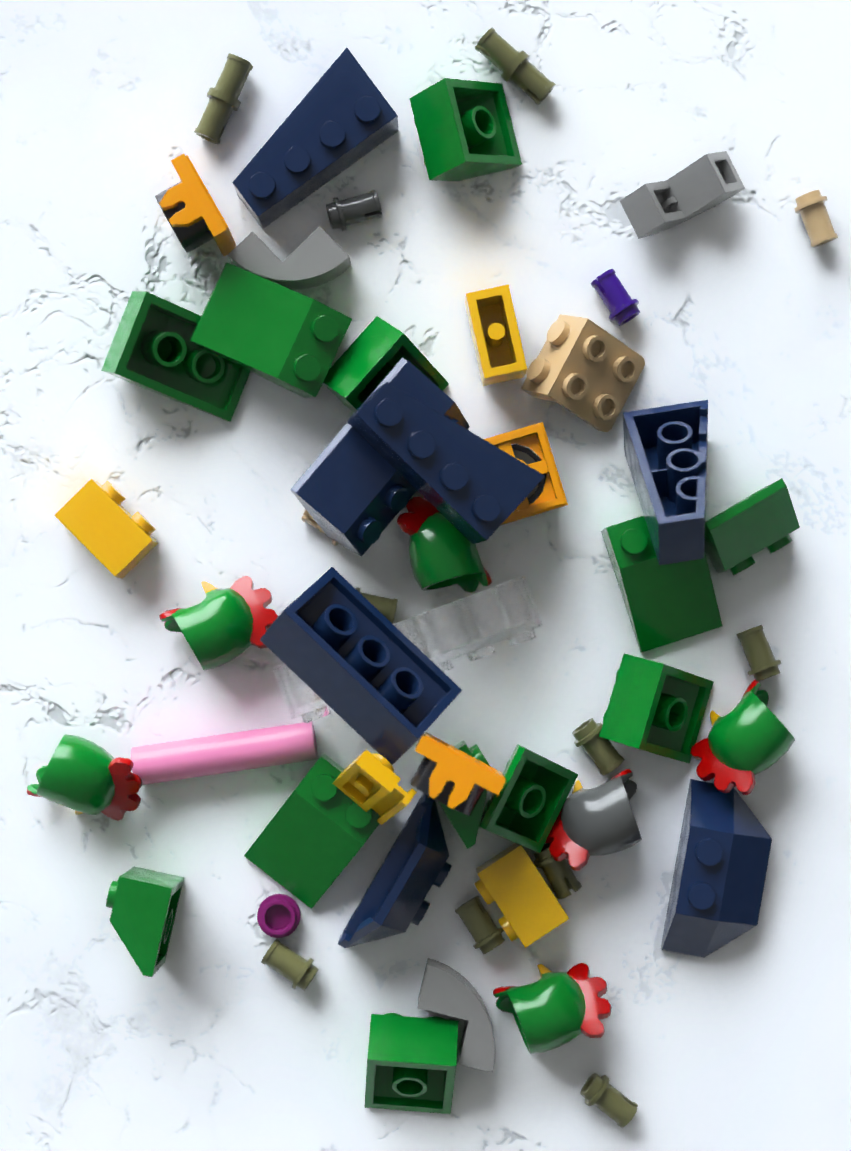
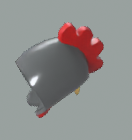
[545,768,642,871]

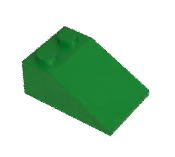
[190,262,352,398]
[101,291,250,422]
[601,515,723,653]
[244,753,380,909]

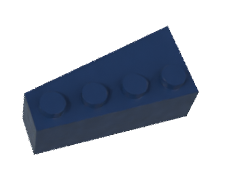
[232,47,399,229]
[346,382,545,544]
[623,400,708,565]

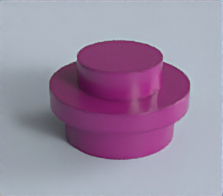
[257,894,301,938]

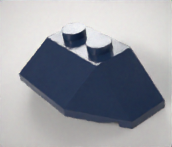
[661,779,772,958]
[338,793,452,948]

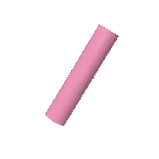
[131,721,318,785]

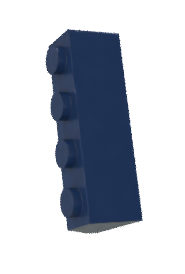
[290,358,470,557]
[260,567,462,765]

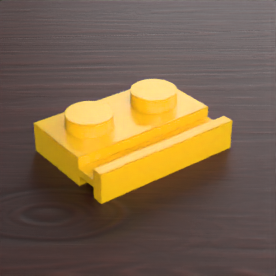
[333,749,417,825]

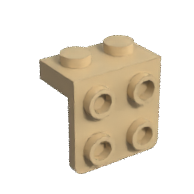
[521,314,645,432]

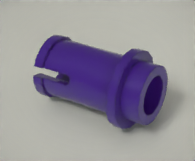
[591,269,640,326]

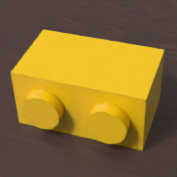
[465,284,527,386]
[54,479,158,579]
[474,843,569,948]

